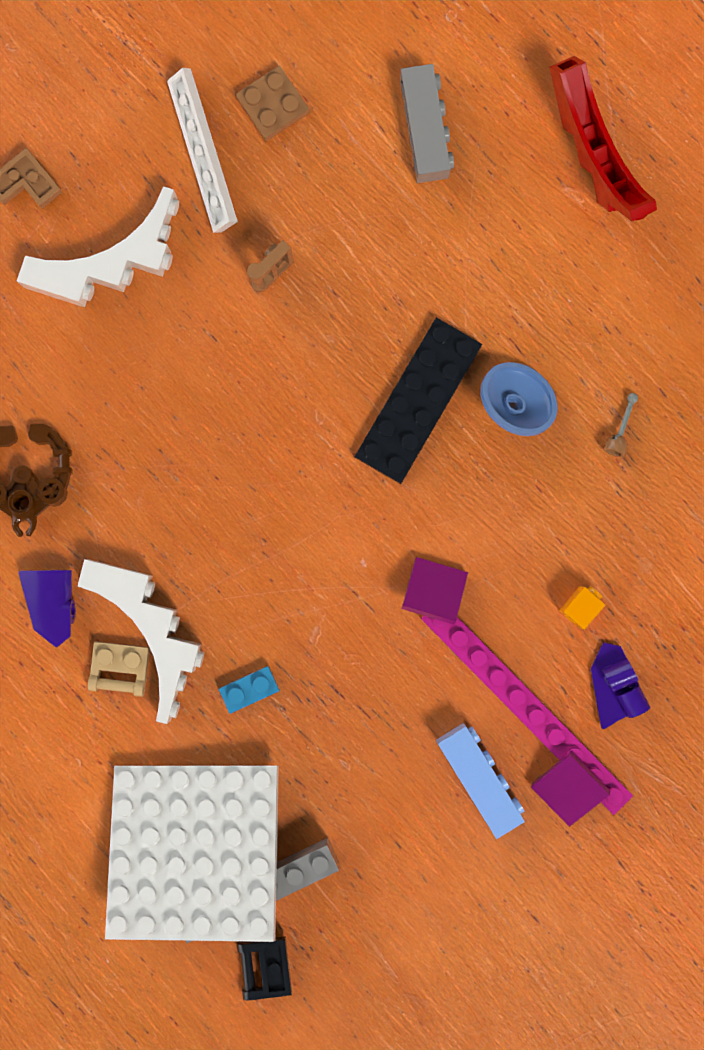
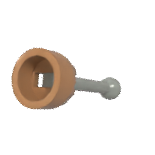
[604,393,638,457]

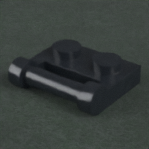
[236,936,292,1001]

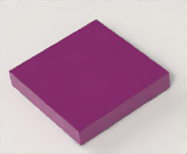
[401,557,468,625]
[531,751,610,827]

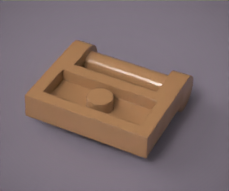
[247,240,294,293]

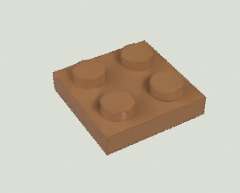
[235,65,310,142]

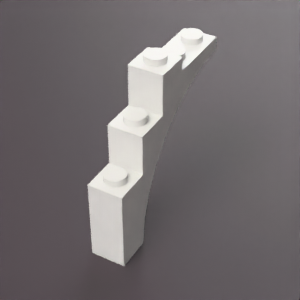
[17,186,179,307]
[78,559,205,724]

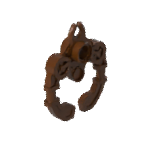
[0,424,73,537]

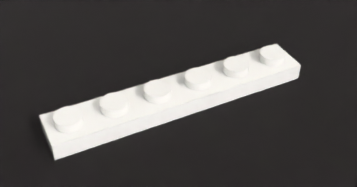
[167,68,238,233]

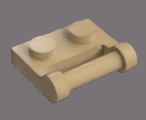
[88,641,150,697]

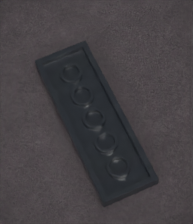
[354,318,482,485]

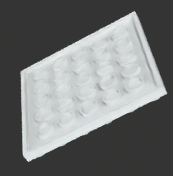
[105,766,279,942]

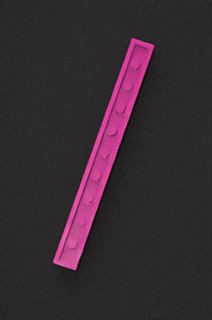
[420,616,633,815]

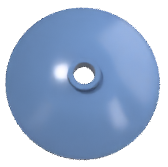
[480,362,557,436]

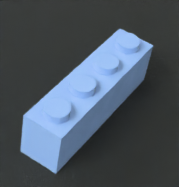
[436,723,525,839]

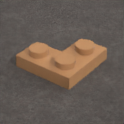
[0,148,62,209]

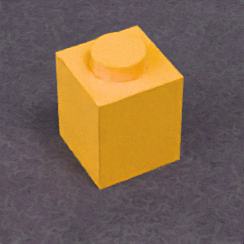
[559,586,605,630]

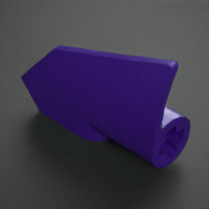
[19,570,76,648]
[590,642,650,729]

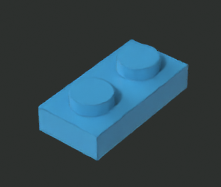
[219,666,280,714]

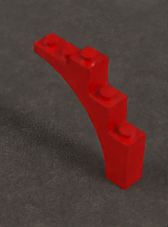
[549,56,657,221]

